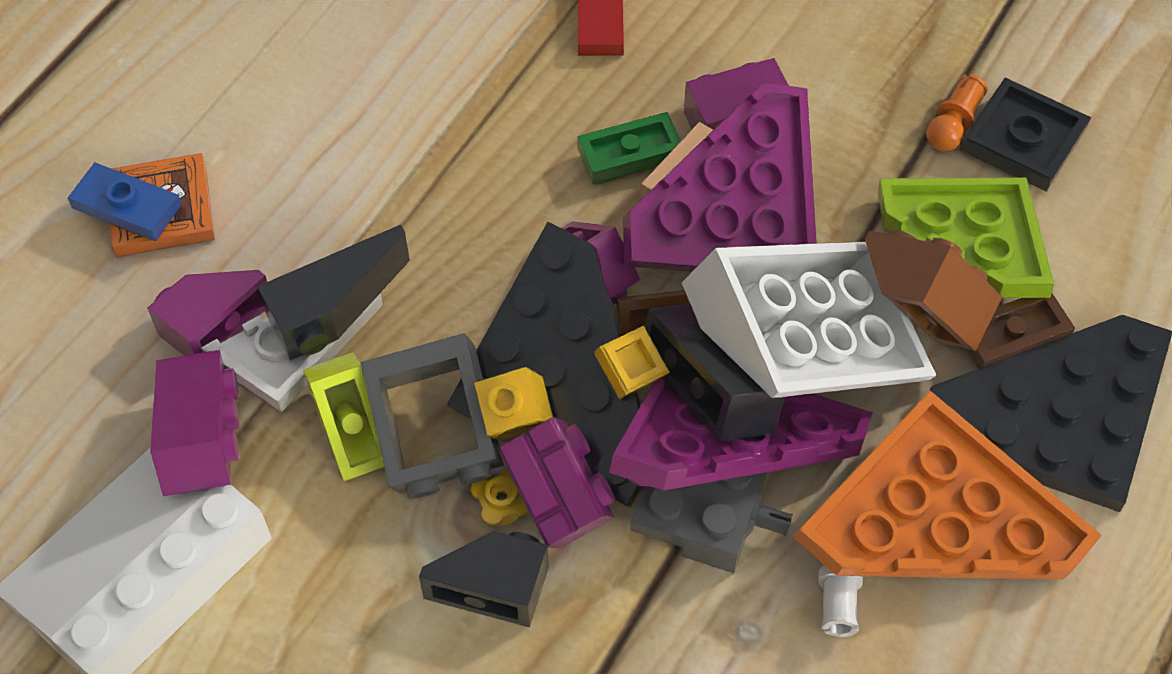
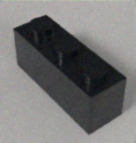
[645,304,785,442]

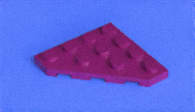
[623,83,817,272]
[609,379,873,491]

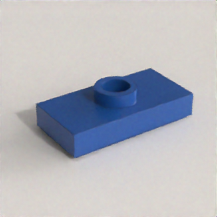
[67,162,182,241]

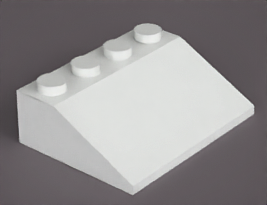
[682,242,936,398]
[0,448,272,674]

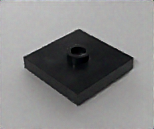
[960,77,1092,192]

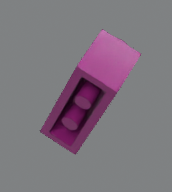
[150,350,240,497]

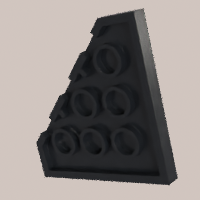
[447,222,642,508]
[929,315,1172,512]

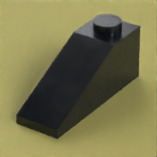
[257,224,410,361]

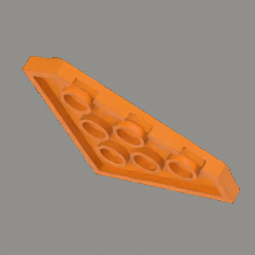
[793,391,1102,579]

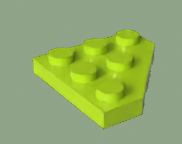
[878,178,1054,298]

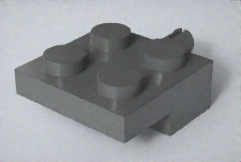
[630,472,793,573]

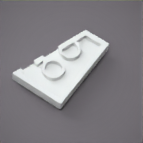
[201,294,383,412]

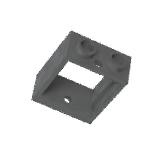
[361,333,504,499]

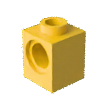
[474,367,553,443]

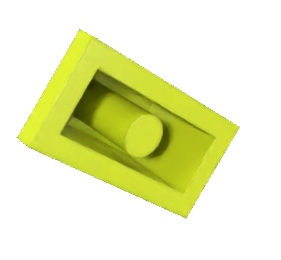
[303,352,384,482]

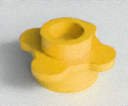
[471,468,529,526]

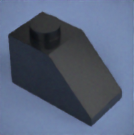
[419,531,549,627]

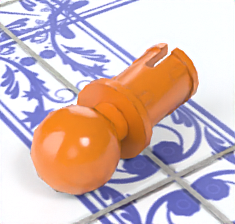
[926,74,988,153]

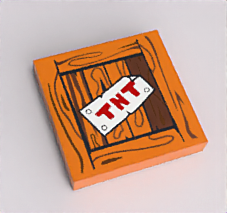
[110,153,215,257]

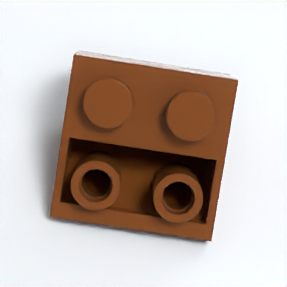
[865,230,1002,351]

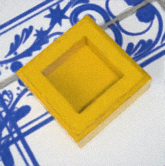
[594,326,670,399]

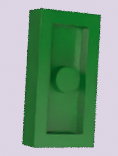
[577,112,681,184]

